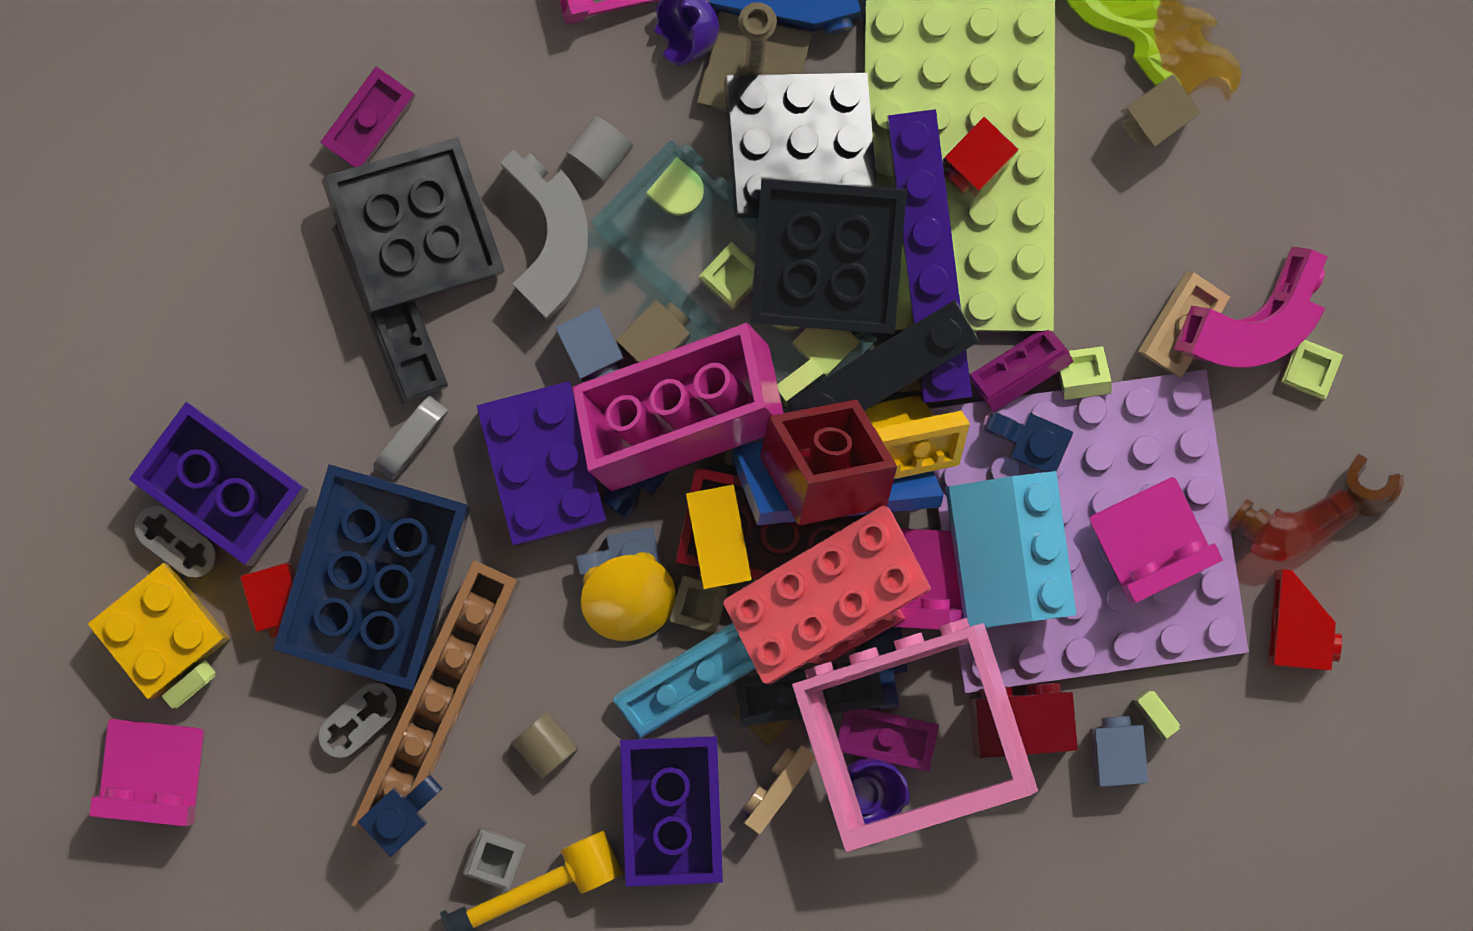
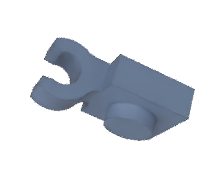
[576,527,661,576]

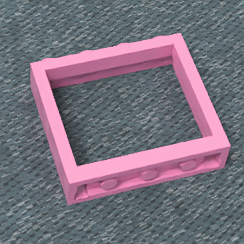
[792,618,1038,852]

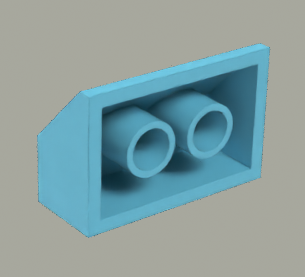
[945,471,1077,628]

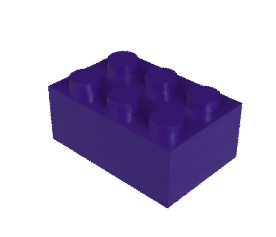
[476,381,608,547]
[128,402,309,567]
[620,736,723,887]

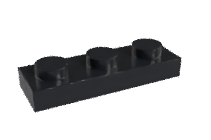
[735,662,885,727]

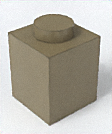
[1121,74,1201,149]
[616,299,691,363]

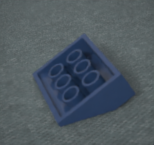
[273,464,471,691]

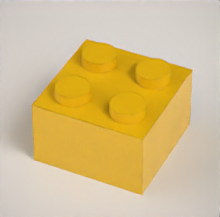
[88,563,230,699]

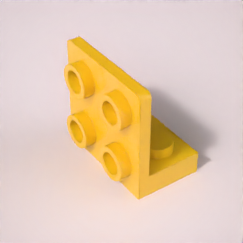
[864,395,970,479]

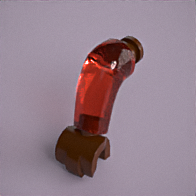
[1229,453,1404,562]

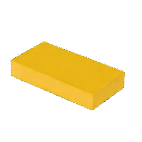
[686,485,752,589]

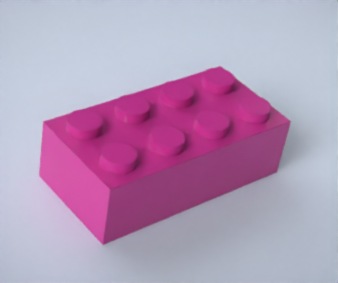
[572,323,783,492]

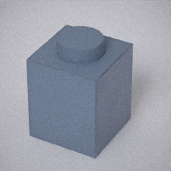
[555,306,625,382]
[1091,716,1148,787]

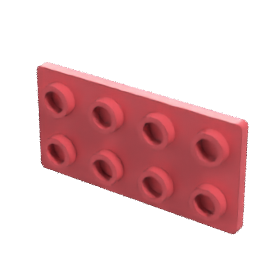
[723,506,931,684]

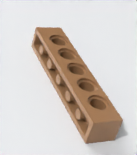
[351,560,520,832]

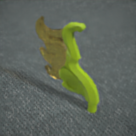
[1066,0,1242,94]

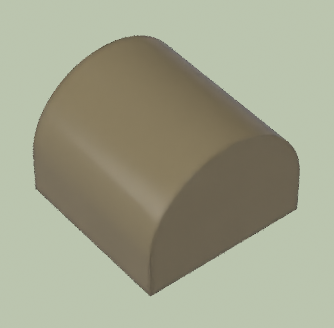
[511,712,578,779]

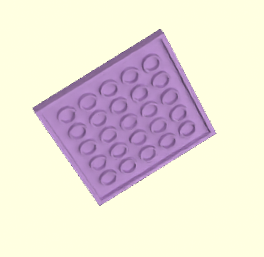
[928,369,1249,693]

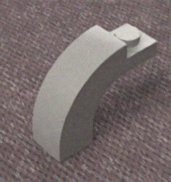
[500,149,590,322]

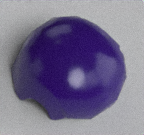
[654,0,719,66]
[847,758,910,824]

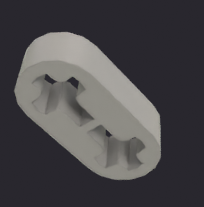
[373,396,449,481]
[135,506,218,578]
[318,682,399,758]

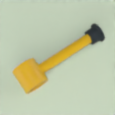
[440,830,624,931]

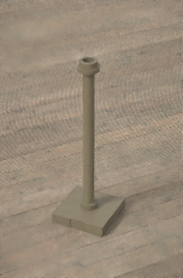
[697,2,812,112]

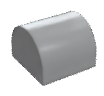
[566,115,633,183]
[462,828,525,891]

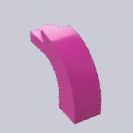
[1173,247,1328,368]

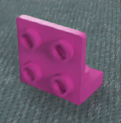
[1089,477,1223,604]
[892,528,963,630]
[89,719,204,826]

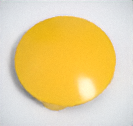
[581,552,676,641]

